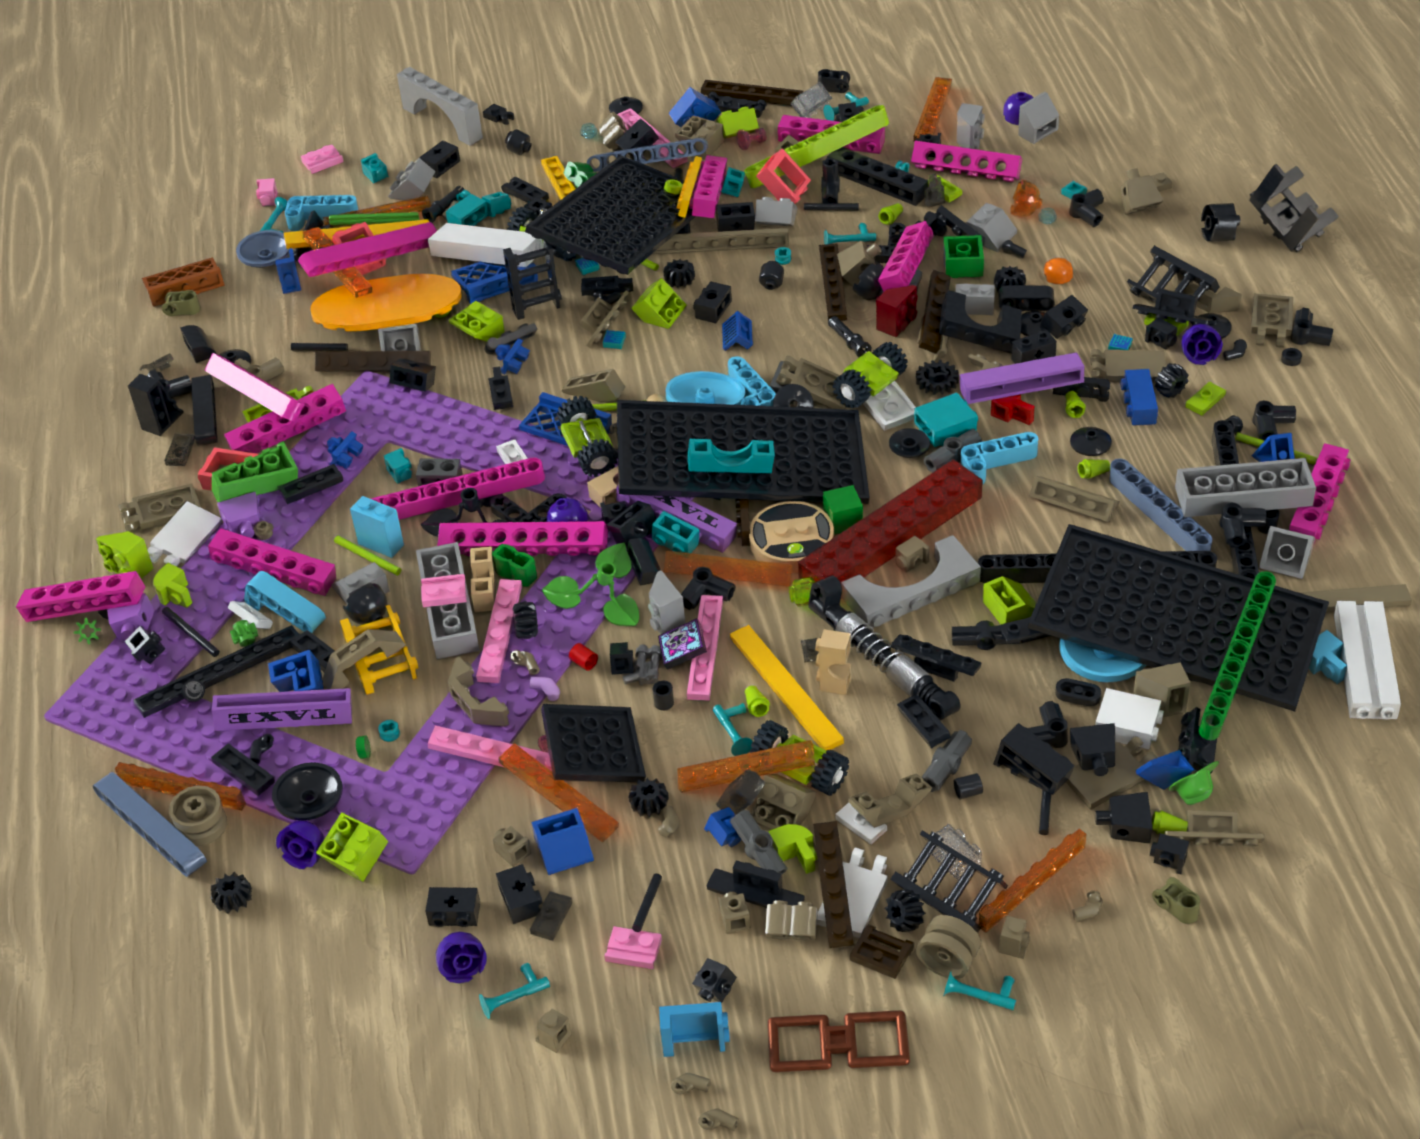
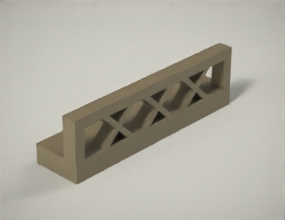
[1029,476,1120,522]

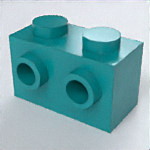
[446,194,488,226]
[652,511,700,558]

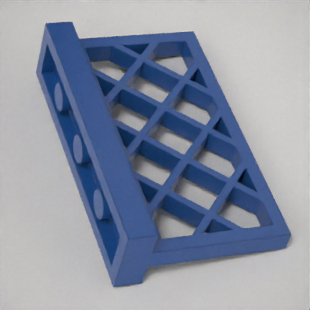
[451,261,538,304]
[519,392,613,446]

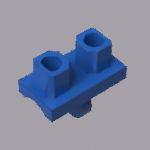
[495,338,530,375]
[327,431,363,469]

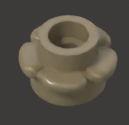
[253,521,274,540]

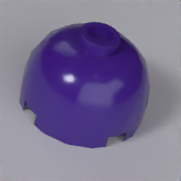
[1003,92,1034,125]
[1181,324,1223,365]
[547,498,590,522]
[276,821,324,869]
[436,932,487,983]

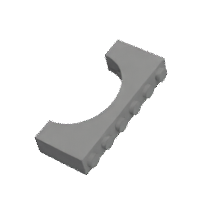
[397,67,483,146]
[841,535,981,630]

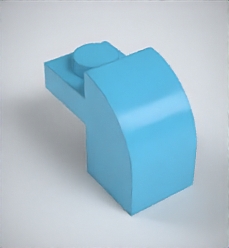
[1309,630,1347,684]

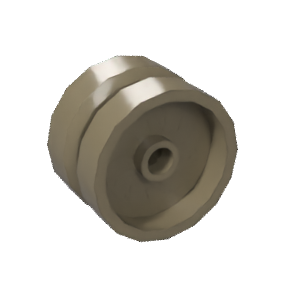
[169,785,227,846]
[916,915,981,979]

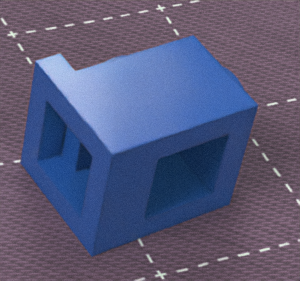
[704,807,741,847]

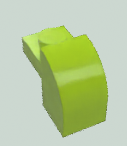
[153,563,192,608]
[768,824,817,874]

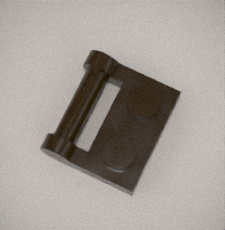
[850,924,914,979]

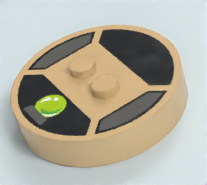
[749,501,834,573]

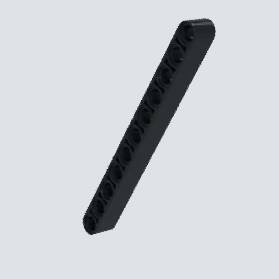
[1211,420,1259,579]
[978,551,1217,583]

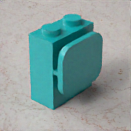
[914,392,979,447]

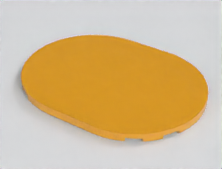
[310,274,462,331]

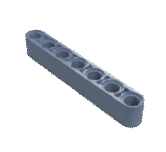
[587,138,708,172]
[1109,459,1213,551]
[92,772,207,877]

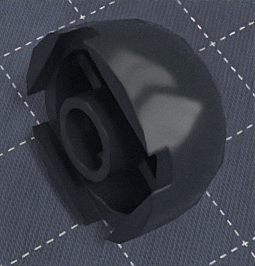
[853,261,884,300]
[343,583,388,625]

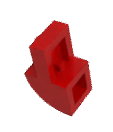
[991,394,1035,425]

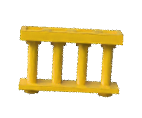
[340,605,419,695]

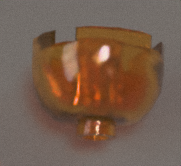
[1010,179,1043,217]

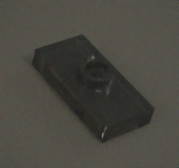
[164,433,195,466]
[530,891,573,941]

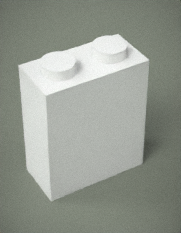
[1095,688,1164,749]

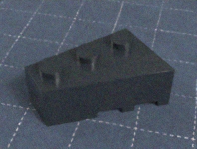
[128,374,184,436]
[993,723,1075,795]

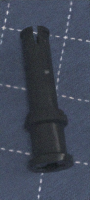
[422,186,465,223]
[828,316,872,357]

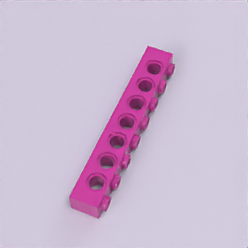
[437,521,609,556]

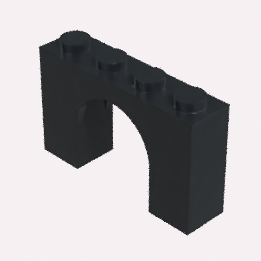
[939,290,1022,354]

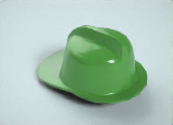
[1169,761,1219,805]

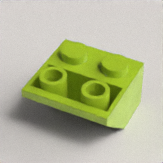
[716,107,759,139]
[631,278,687,329]
[449,301,505,342]
[96,531,154,579]
[983,576,1036,624]
[316,812,388,882]

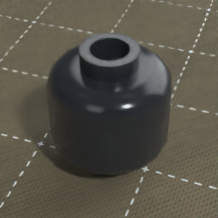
[505,129,532,155]
[759,261,784,290]

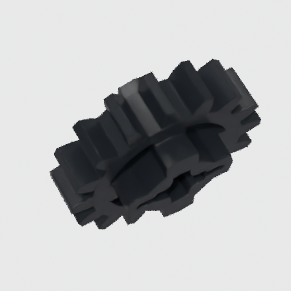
[916,360,959,395]

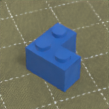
[669,87,721,127]
[268,650,324,692]

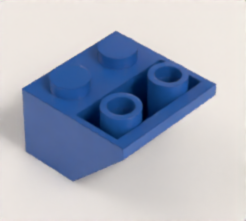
[532,808,594,875]

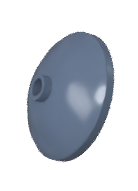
[236,230,289,268]

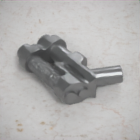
[623,644,662,685]

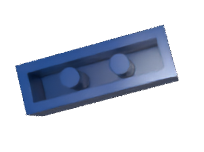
[1121,369,1158,425]

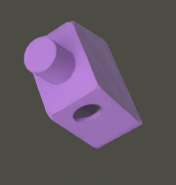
[217,492,261,538]
[107,593,154,640]

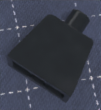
[1070,723,1115,776]
[1095,792,1152,843]

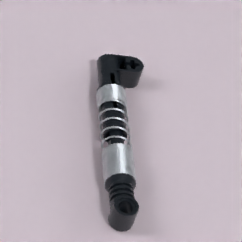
[808,575,961,721]

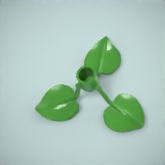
[543,543,639,626]

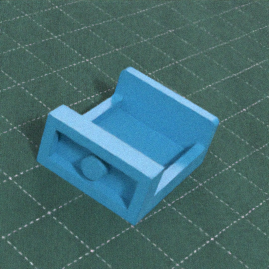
[659,1002,730,1057]

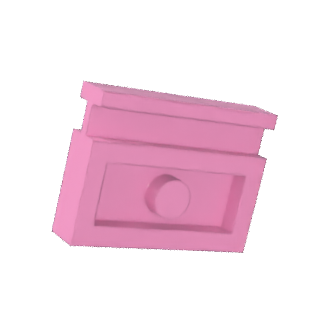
[301,145,343,174]
[421,574,467,607]
[604,926,662,969]

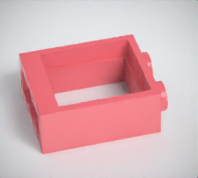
[756,148,811,204]
[332,222,386,279]
[198,447,259,491]

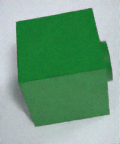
[823,485,863,535]

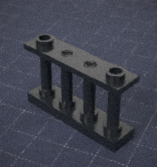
[503,240,562,320]
[1127,245,1220,324]
[890,830,1008,933]

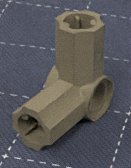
[234,357,284,382]

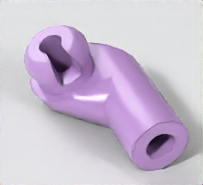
[530,677,560,701]

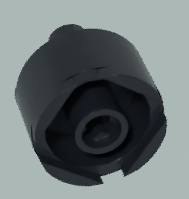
[1201,203,1241,242]

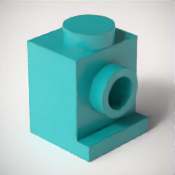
[361,153,389,184]
[721,167,745,197]
[482,192,512,217]
[384,448,412,484]

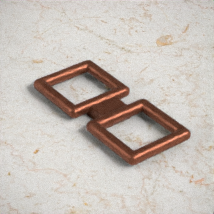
[767,1010,910,1072]

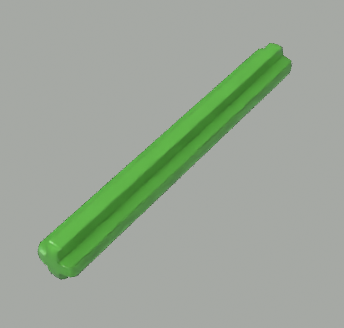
[329,212,419,225]

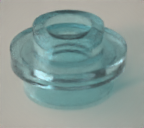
[580,123,598,139]
[1038,208,1057,224]

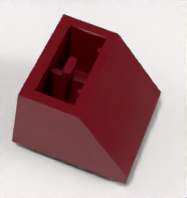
[876,285,918,337]

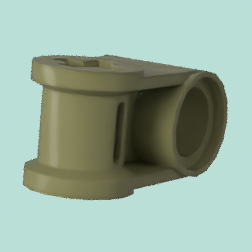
[162,290,201,316]
[1152,877,1200,924]

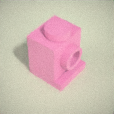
[256,178,278,206]

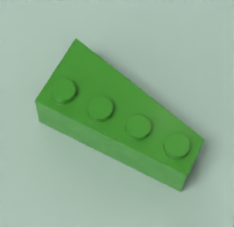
[212,441,298,502]

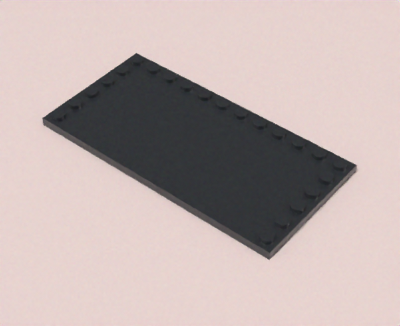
[525,155,696,275]
[617,400,870,504]
[1028,524,1329,712]

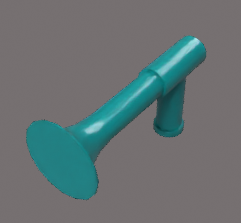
[823,92,869,121]
[260,197,288,233]
[824,223,876,244]
[713,703,753,757]
[479,963,550,1019]
[943,971,1016,1011]

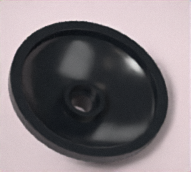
[272,762,343,821]

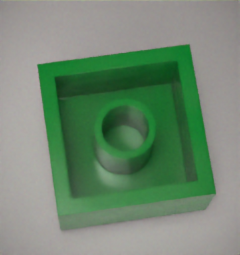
[943,235,984,278]

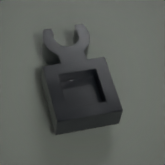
[483,104,514,125]

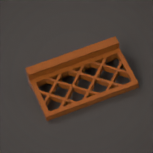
[142,257,225,307]

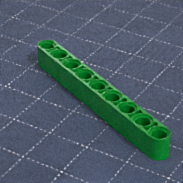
[1199,571,1276,741]

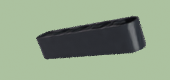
[191,375,218,446]

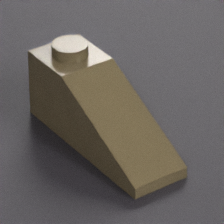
[562,369,625,402]

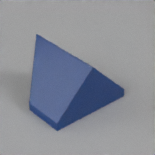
[1251,433,1295,462]
[1135,750,1194,790]

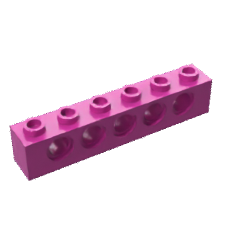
[778,115,885,154]
[911,141,1023,182]
[689,155,728,218]
[878,221,933,292]
[224,383,346,454]
[1289,443,1351,543]
[208,528,336,596]
[16,571,146,622]

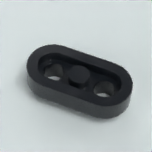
[1055,678,1101,706]

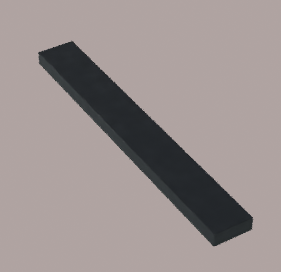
[133,625,300,718]

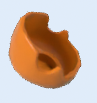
[1044,258,1073,284]

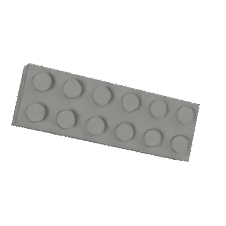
[1175,458,1316,517]
[416,542,480,659]

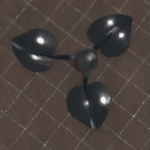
[421,488,507,543]

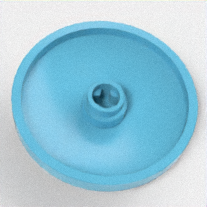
[666,371,745,405]
[1059,638,1146,682]

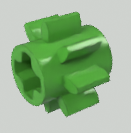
[73,618,101,644]
[230,620,258,647]

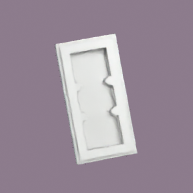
[228,601,273,629]
[836,803,887,845]

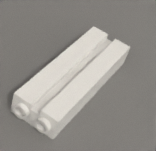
[428,223,544,267]
[1334,601,1401,719]

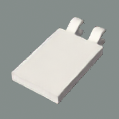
[863,381,916,431]
[148,501,222,567]
[817,847,888,938]

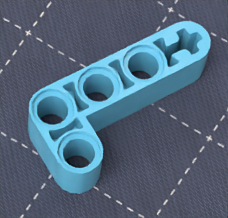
[285,195,359,231]
[728,356,776,406]
[961,432,1038,486]
[244,571,326,633]

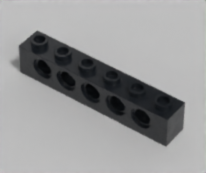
[827,147,928,206]

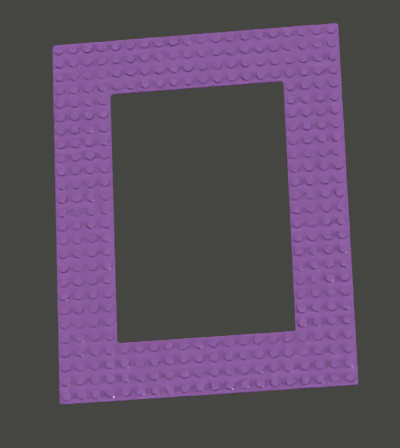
[44,371,694,874]

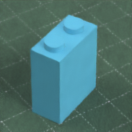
[350,496,404,558]

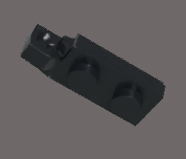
[581,275,633,296]
[488,366,513,410]

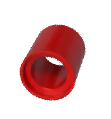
[569,643,598,671]

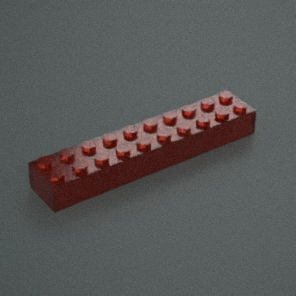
[798,459,983,589]

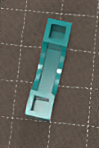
[687,439,775,473]

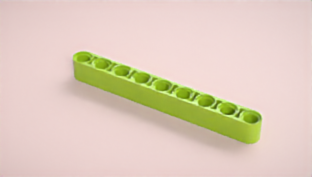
[744,105,889,188]

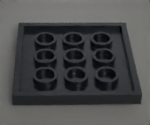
[541,704,646,782]

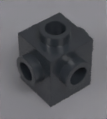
[836,102,861,122]
[125,626,165,664]
[692,958,737,1003]

